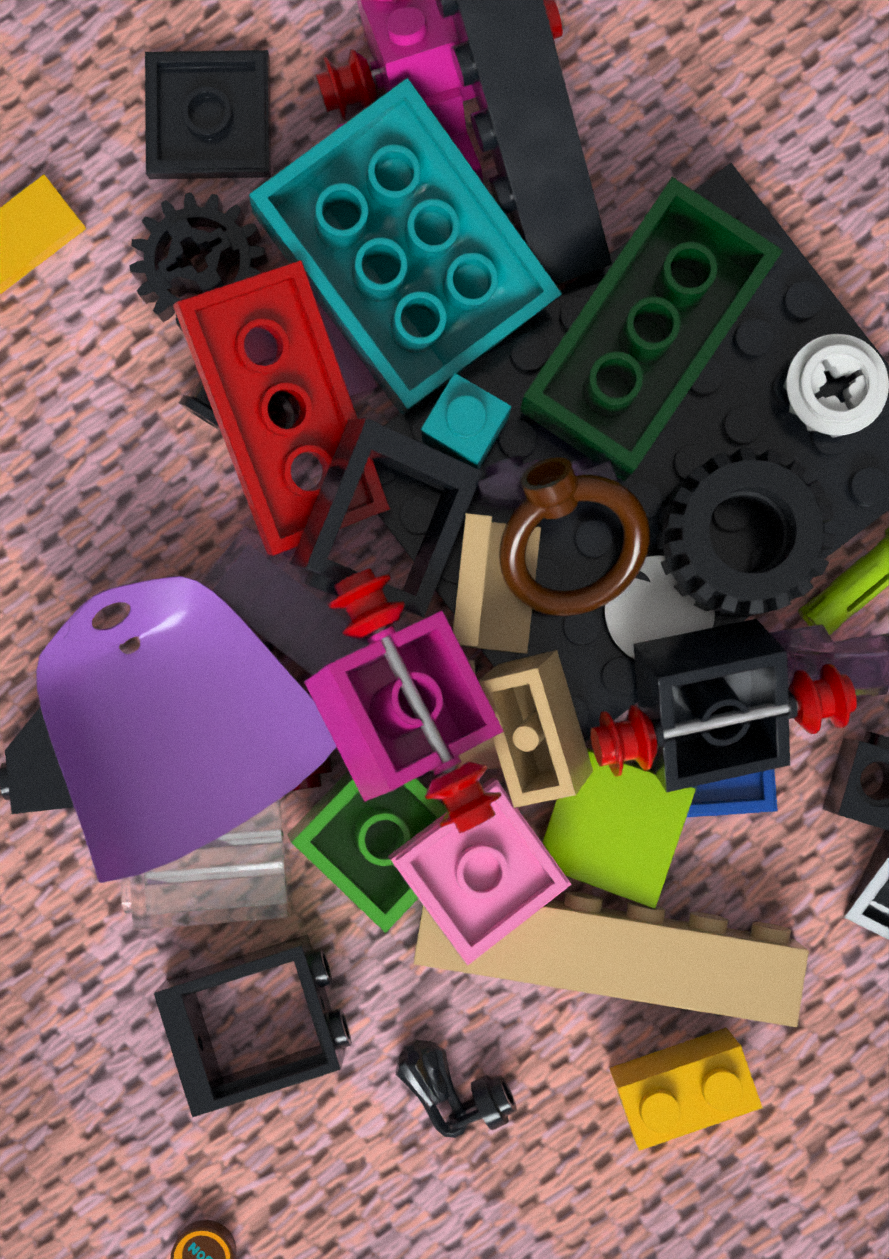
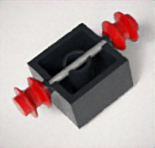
[591,619,857,792]

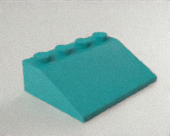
[249,78,562,415]

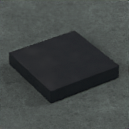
[145,50,271,179]

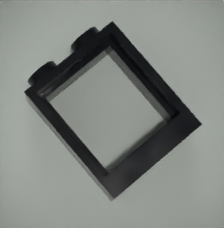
[290,418,482,622]
[154,934,352,1118]

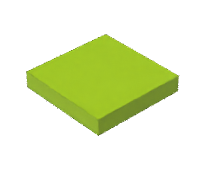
[542,748,697,909]

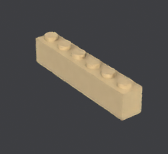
[414,891,809,1027]

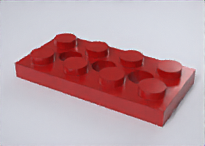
[173,260,390,556]

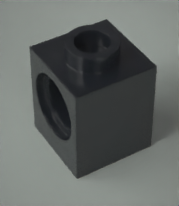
[822,731,889,831]

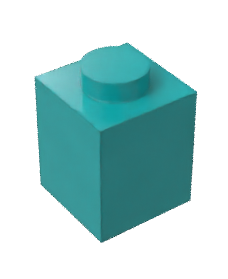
[421,373,511,470]

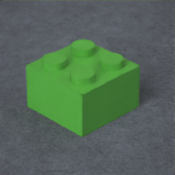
[287,770,448,933]

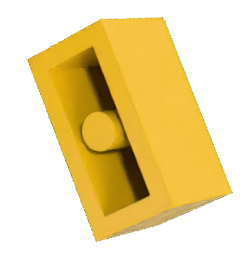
[609,1027,763,1151]

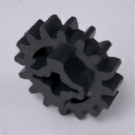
[129,192,269,331]

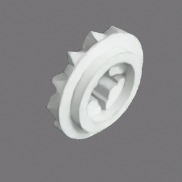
[783,334,889,438]

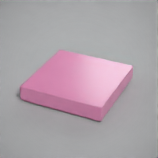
[388,778,572,965]

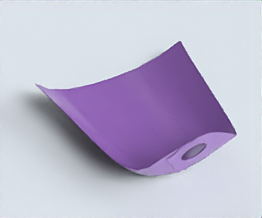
[36,576,336,883]

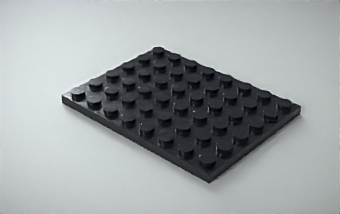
[372,163,889,742]

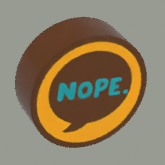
[170,1220,237,1259]

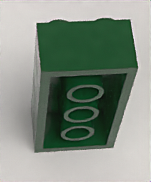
[520,177,783,481]

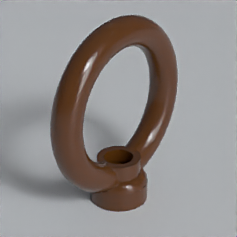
[499,457,650,616]

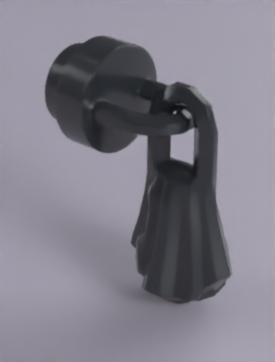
[395,1039,517,1138]

